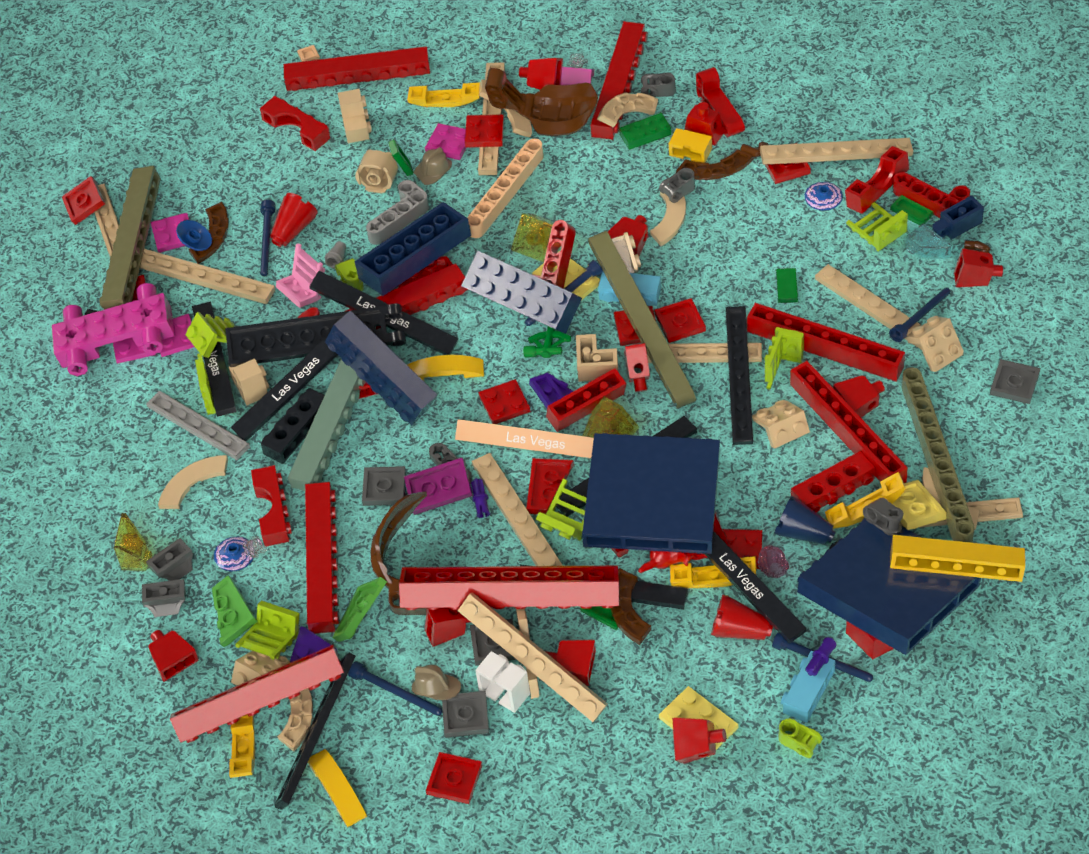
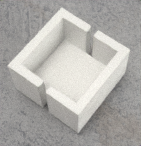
[475,651,530,713]

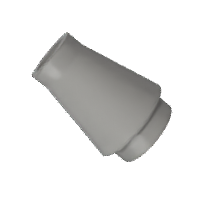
[325,241,346,269]

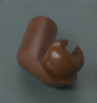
[740,142,769,158]
[964,241,991,253]

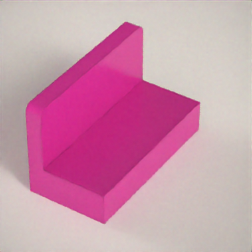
[561,67,595,85]

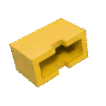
[669,128,712,163]

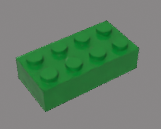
[619,113,672,150]

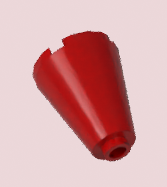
[270,193,318,247]
[711,595,773,640]

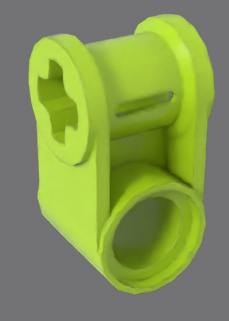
[335,258,364,291]
[778,718,823,758]

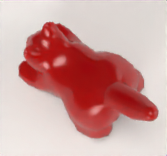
[638,551,695,573]

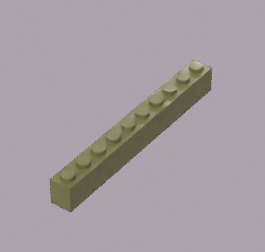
[99,165,161,310]

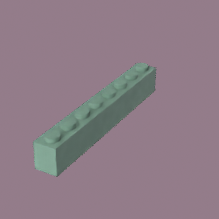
[288,359,366,491]

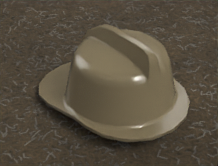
[413,147,452,185]
[412,665,461,700]

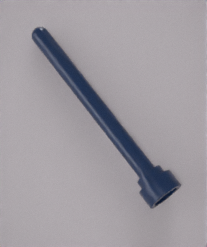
[260,200,276,277]
[525,260,603,326]
[889,287,950,342]
[772,632,873,682]
[348,661,443,716]

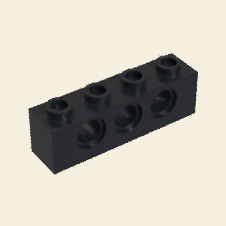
[260,388,325,464]

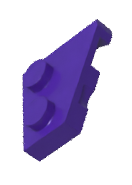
[529,373,573,408]
[290,626,338,663]

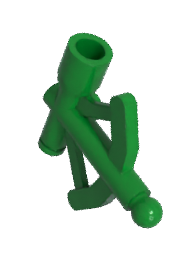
[523,326,571,358]

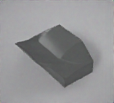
[146,538,193,581]
[142,579,186,617]

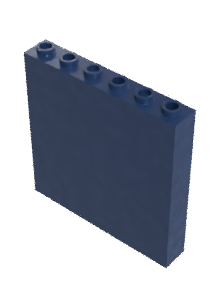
[582,433,720,554]
[797,518,981,655]

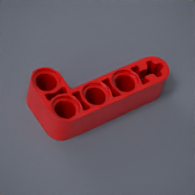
[696,67,745,138]
[893,172,970,218]
[531,220,576,289]

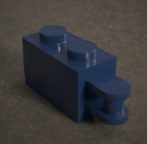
[932,196,984,240]

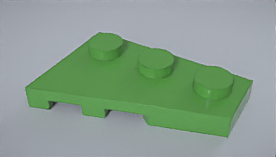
[212,575,258,647]
[332,577,387,642]

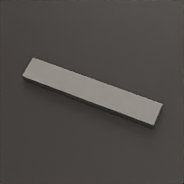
[146,391,250,460]

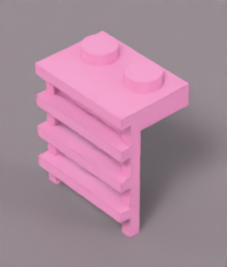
[276,243,325,308]

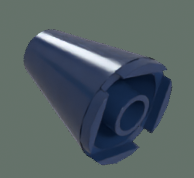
[774,495,836,545]

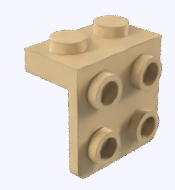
[612,232,641,273]
[906,316,963,372]
[752,400,810,449]
[231,651,290,685]

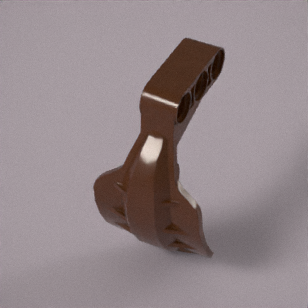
[485,68,598,136]
[370,491,427,615]

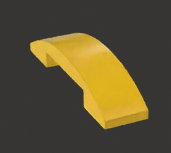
[407,82,480,107]
[407,355,484,381]
[825,472,906,529]
[670,556,757,588]
[229,714,255,778]
[308,749,367,828]

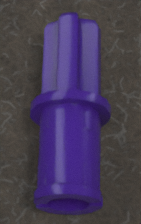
[471,478,490,518]
[805,637,837,676]

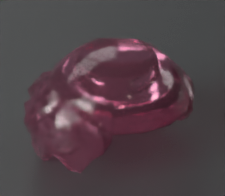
[757,545,790,578]

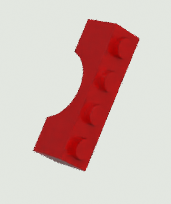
[260,96,330,152]
[845,146,909,214]
[251,465,292,547]

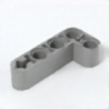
[366,180,429,245]

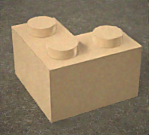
[338,89,372,143]
[576,334,618,382]
[229,359,269,406]

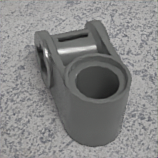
[641,73,676,97]
[659,168,695,203]
[863,498,904,536]

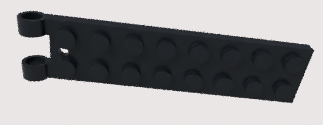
[225,304,406,368]

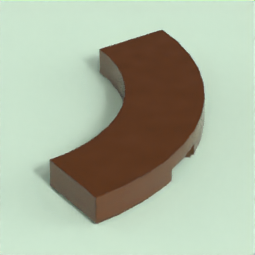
[676,149,754,180]
[188,202,229,264]
[610,568,651,645]

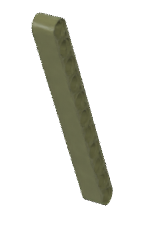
[588,231,696,409]
[902,367,975,543]

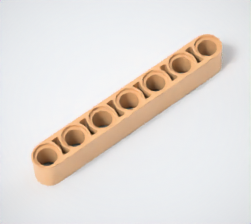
[467,139,543,238]

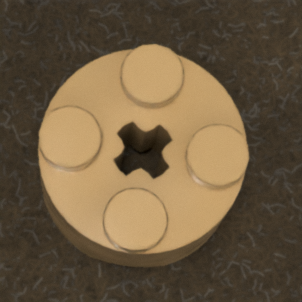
[355,150,398,193]

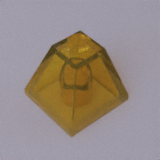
[511,213,554,262]
[582,396,639,438]
[114,513,152,571]

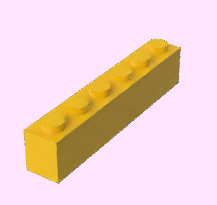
[890,535,1025,582]

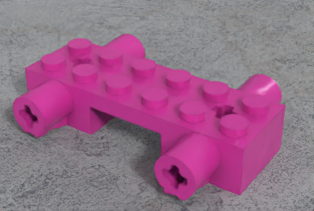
[52,283,175,377]

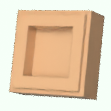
[297,45,320,62]

